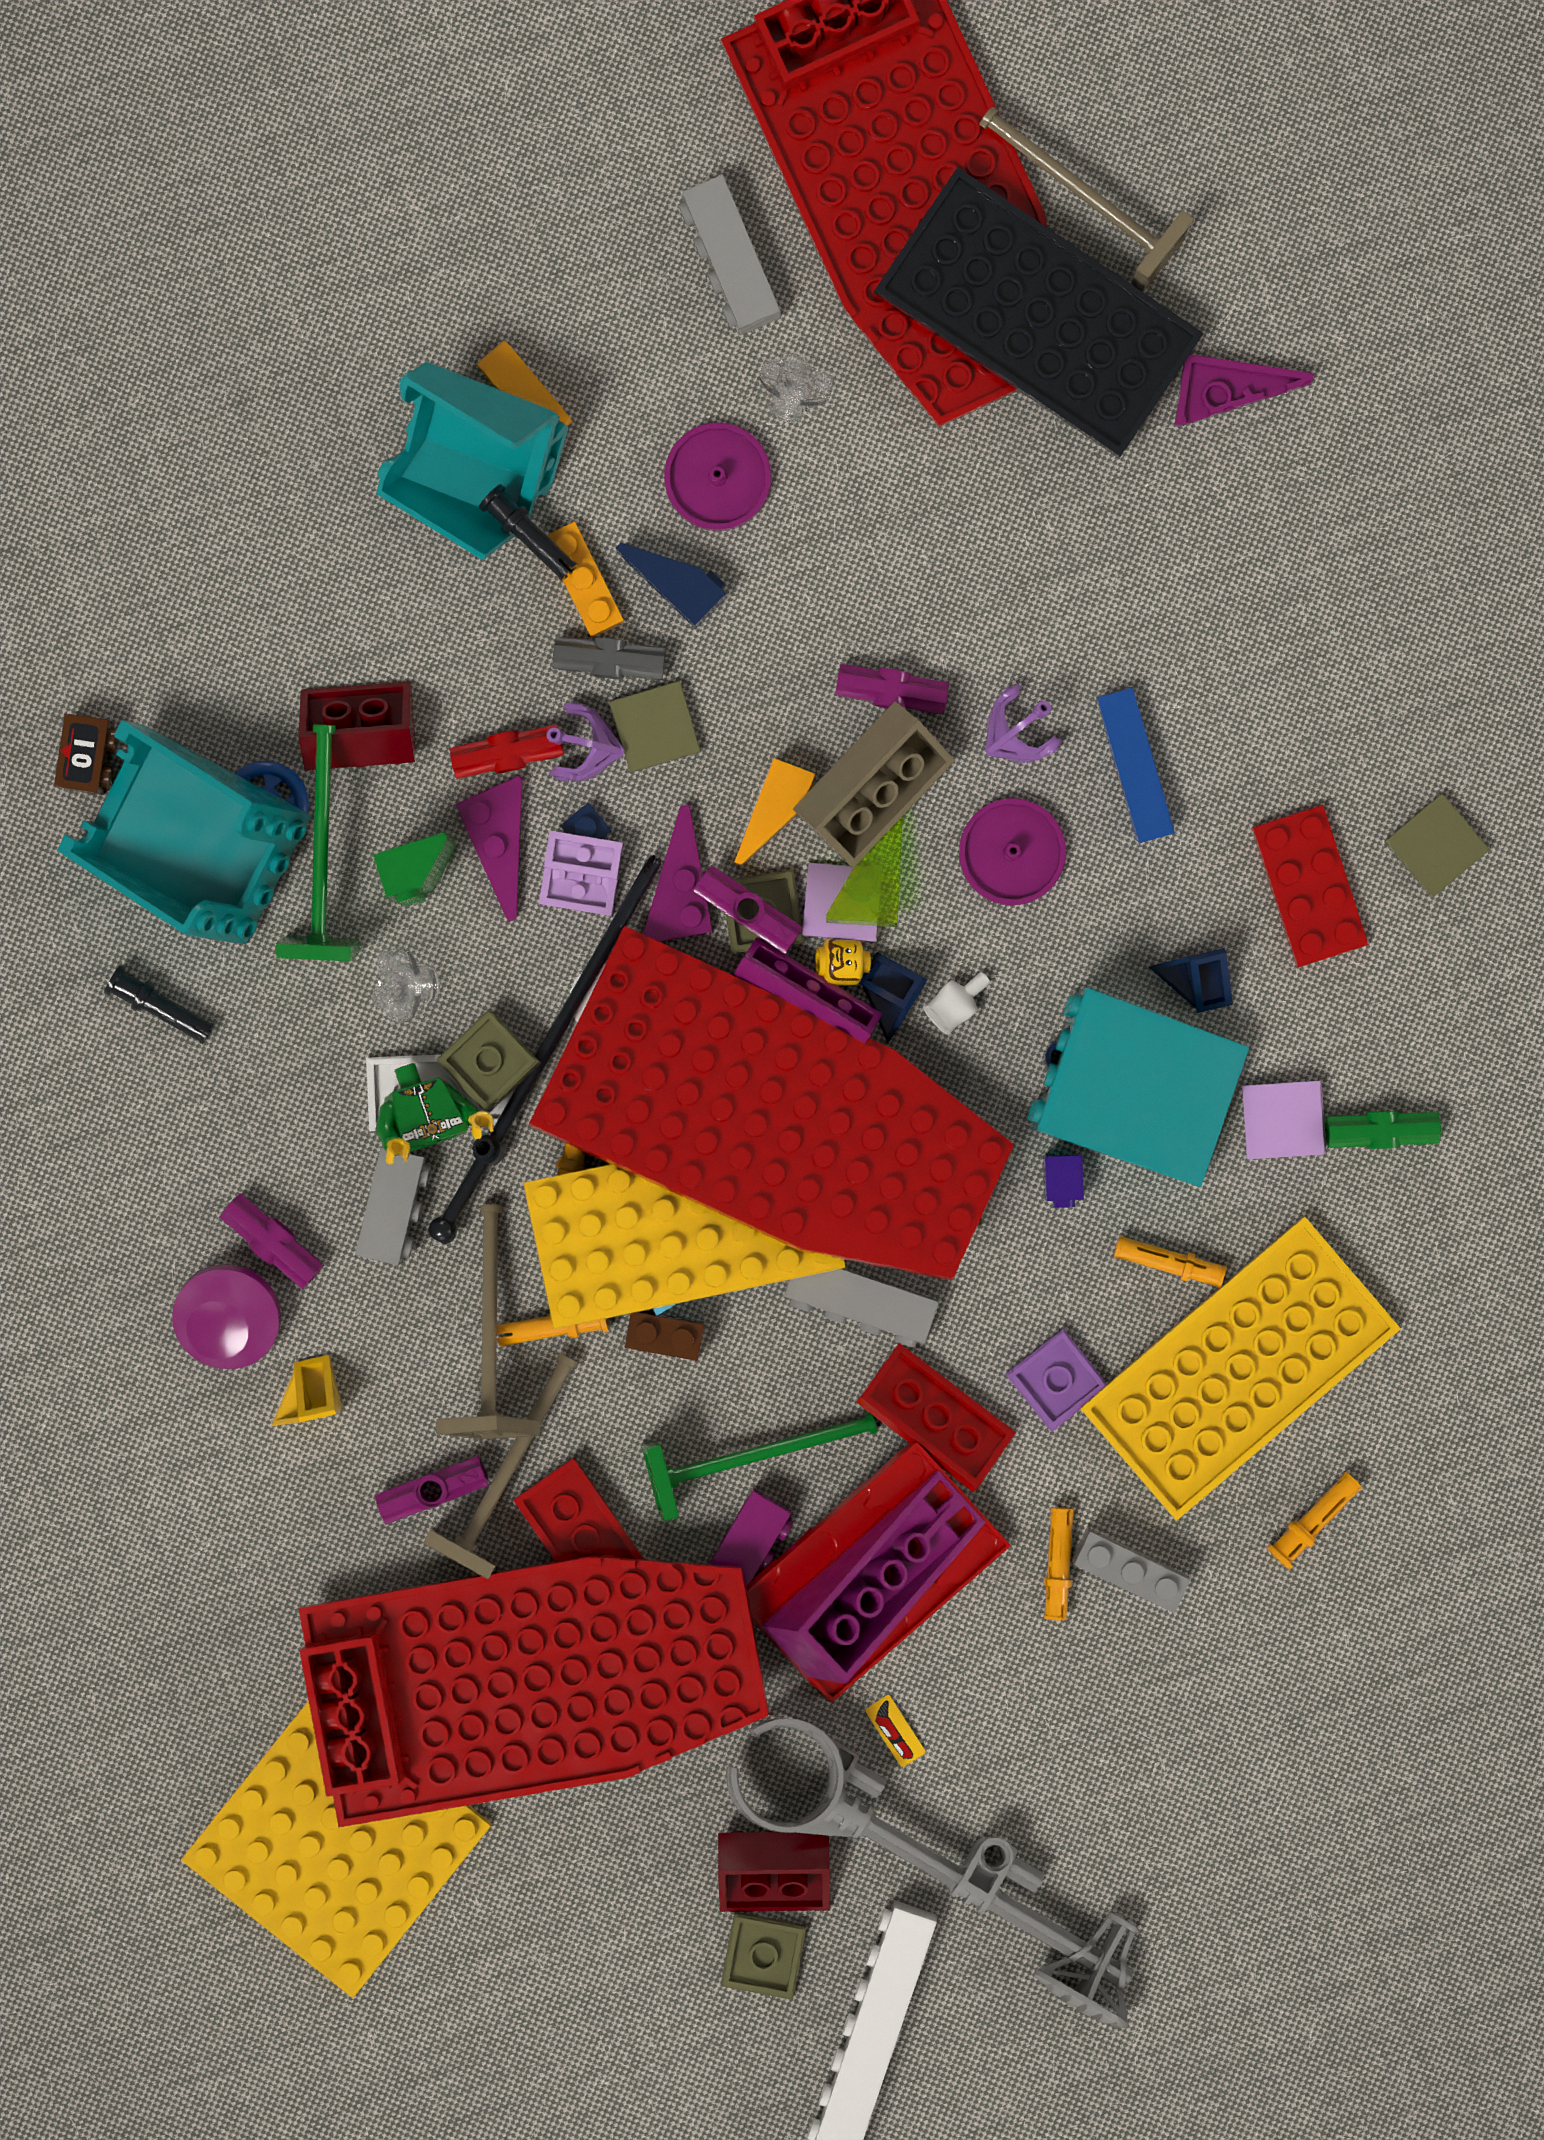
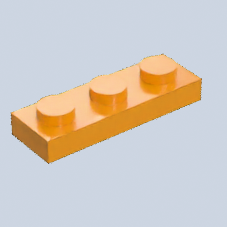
[547,521,624,638]

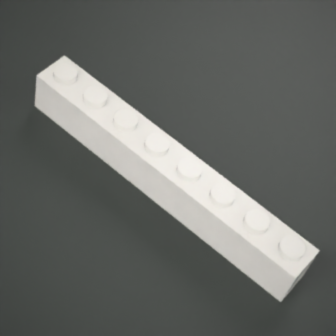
[807,1900,937,2140]

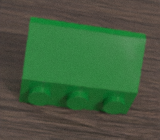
[373,832,457,907]

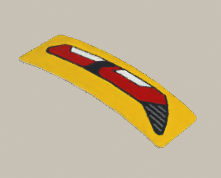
[865,1695,926,1767]

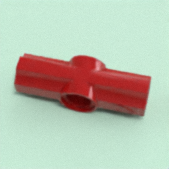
[449,724,565,780]

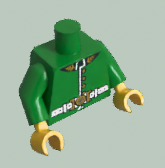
[375,1063,494,1164]

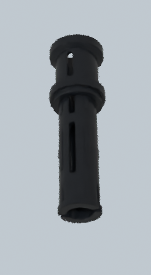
[479,484,578,581]
[104,965,214,1045]

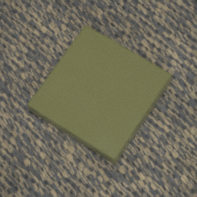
[609,681,701,773]
[1384,794,1490,898]
[726,870,805,954]
[437,1009,541,1113]
[720,1912,806,2000]

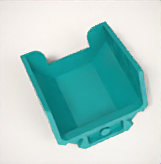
[376,362,568,560]

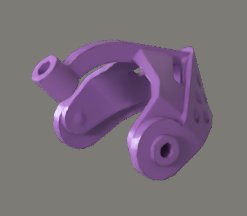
[985,683,1063,763]
[547,702,624,782]

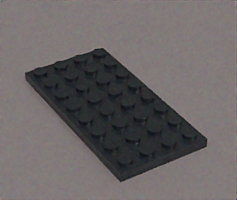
[874,167,1204,459]

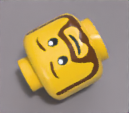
[815,938,871,985]

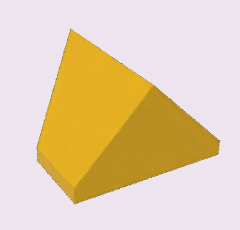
[271,1355,342,1426]

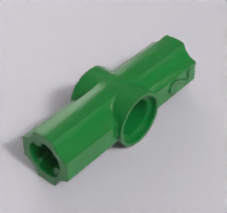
[1325,1111,1441,1149]

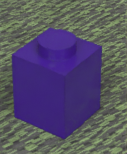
[1043,1155,1084,1208]

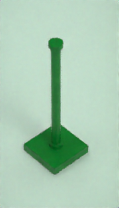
[276,724,360,962]
[641,1412,877,1521]

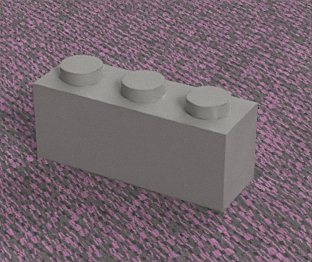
[355,1147,431,1265]
[1071,1527,1190,1614]

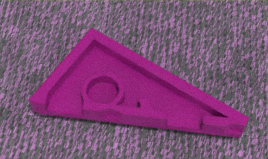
[1174,354,1314,427]
[455,775,523,922]
[643,805,713,942]

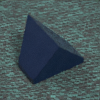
[1148,948,1233,1013]
[859,952,927,1043]

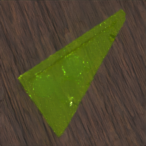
[826,816,903,927]

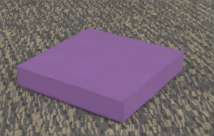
[1005,1328,1107,1432]

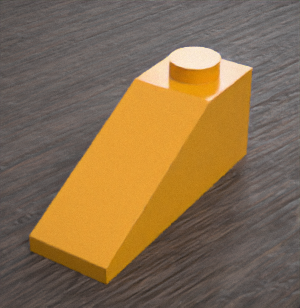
[734,758,816,866]

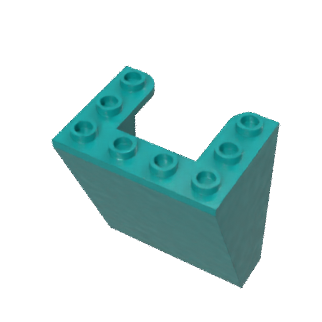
[57,720,312,945]
[1027,988,1250,1187]

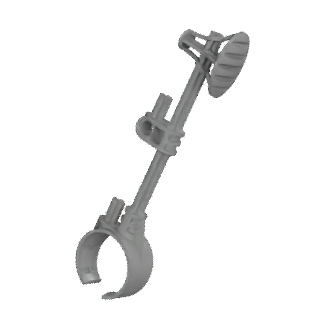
[726,1718,1138,2029]

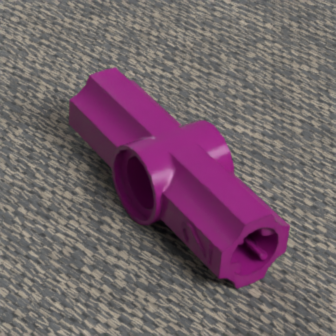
[835,664,949,715]
[693,865,803,954]
[219,1193,324,1289]
[374,1455,490,1525]

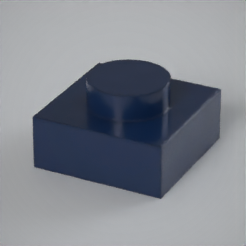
[560,802,612,839]

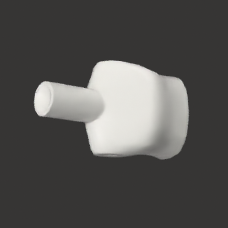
[923,972,990,1035]

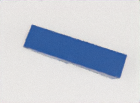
[1096,687,1175,843]

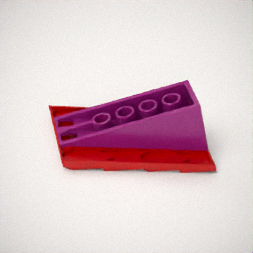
[746,1442,1011,1702]

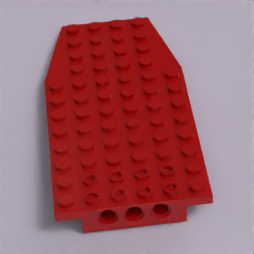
[721,0,1048,428]
[529,926,1014,1280]
[298,1556,769,1828]

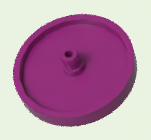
[664,423,771,531]
[959,798,1066,906]
[172,1264,281,1369]

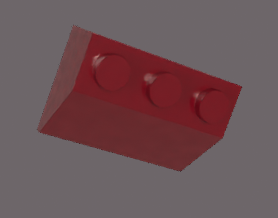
[298,681,415,771]
[718,1830,830,1912]

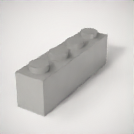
[678,175,781,335]
[784,1268,939,1348]

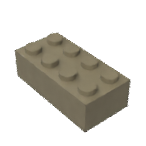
[793,701,955,868]

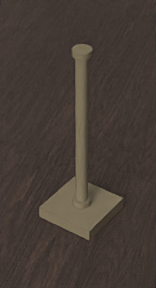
[979,106,1194,292]
[436,1204,540,1440]
[423,1353,579,1579]

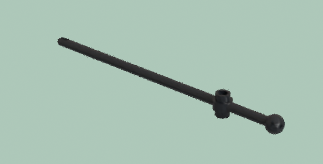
[428,855,661,1245]

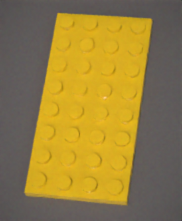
[523,1164,846,1330]
[1080,1216,1401,1521]

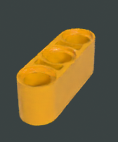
[476,340,573,426]

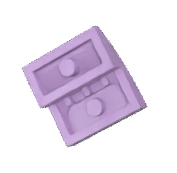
[539,831,623,916]
[802,863,882,942]
[1242,1081,1326,1159]

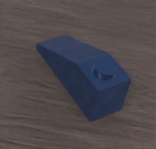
[616,543,726,629]

